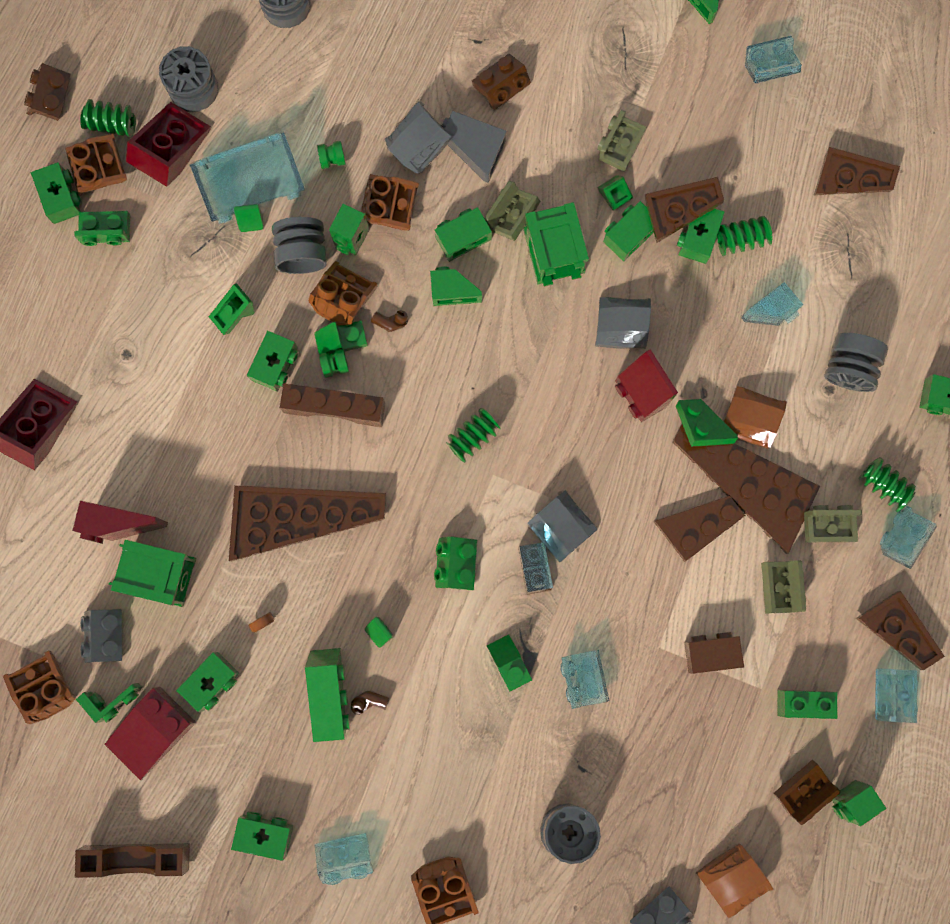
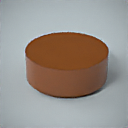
[248,612,275,633]

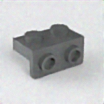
[80,609,122,663]
[630,886,694,924]

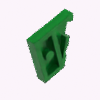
[676,399,738,447]

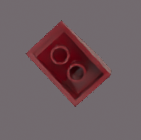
[126,102,211,187]
[615,349,678,423]
[0,379,78,471]
[72,501,168,544]
[104,687,197,781]

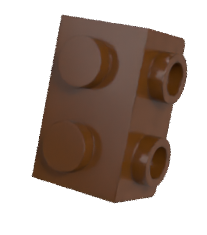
[472,54,531,110]
[24,63,71,121]
[773,760,840,825]

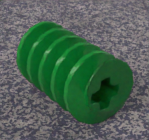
[80,99,136,137]
[717,216,773,256]
[446,408,501,463]
[858,457,916,513]

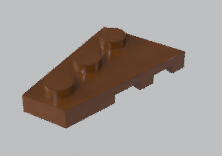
[814,147,900,195]
[645,177,724,243]
[654,496,745,562]
[856,591,945,670]

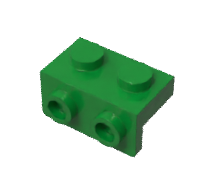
[434,537,477,590]

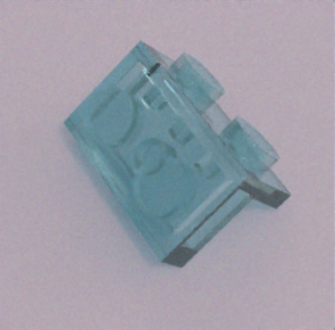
[745,36,802,84]
[880,506,937,569]
[561,650,610,709]
[875,668,918,723]
[315,833,374,885]

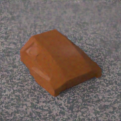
[65,134,127,196]
[361,174,419,231]
[308,261,378,325]
[724,386,787,449]
[3,650,76,724]
[696,843,773,918]
[411,857,479,924]

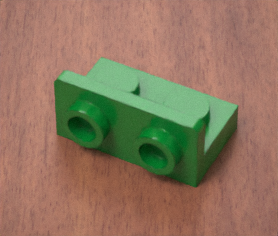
[74,211,130,246]

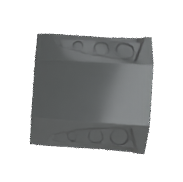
[385,101,454,174]
[595,297,651,349]
[527,490,598,563]

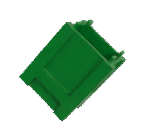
[523,202,589,287]
[109,540,197,607]

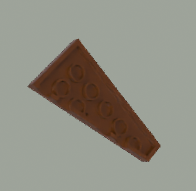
[672,423,820,554]
[228,485,386,562]

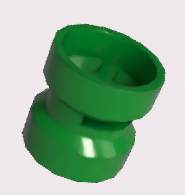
[317,141,346,169]
[319,348,349,378]

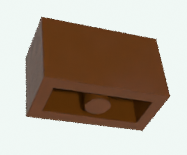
[684,632,744,674]

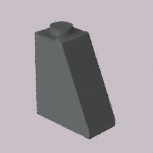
[442,111,507,183]

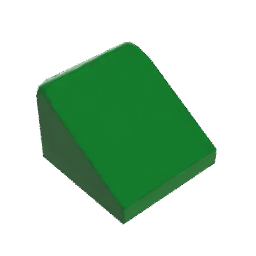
[598,175,633,210]
[234,204,264,232]
[365,617,394,648]

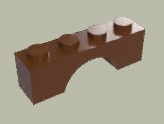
[279,383,385,427]
[75,843,190,878]

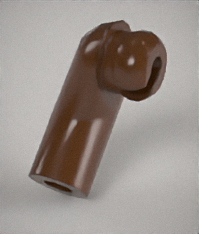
[371,310,408,332]
[351,691,389,715]

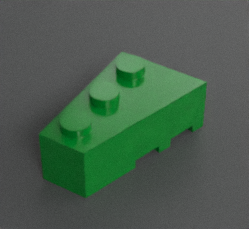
[305,648,350,742]

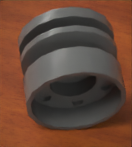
[259,0,310,28]
[159,46,218,112]
[272,217,327,274]
[824,333,888,392]
[540,803,601,864]

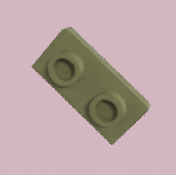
[597,110,647,172]
[484,181,541,241]
[804,505,862,543]
[761,560,806,614]

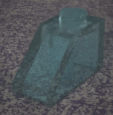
[741,282,803,326]

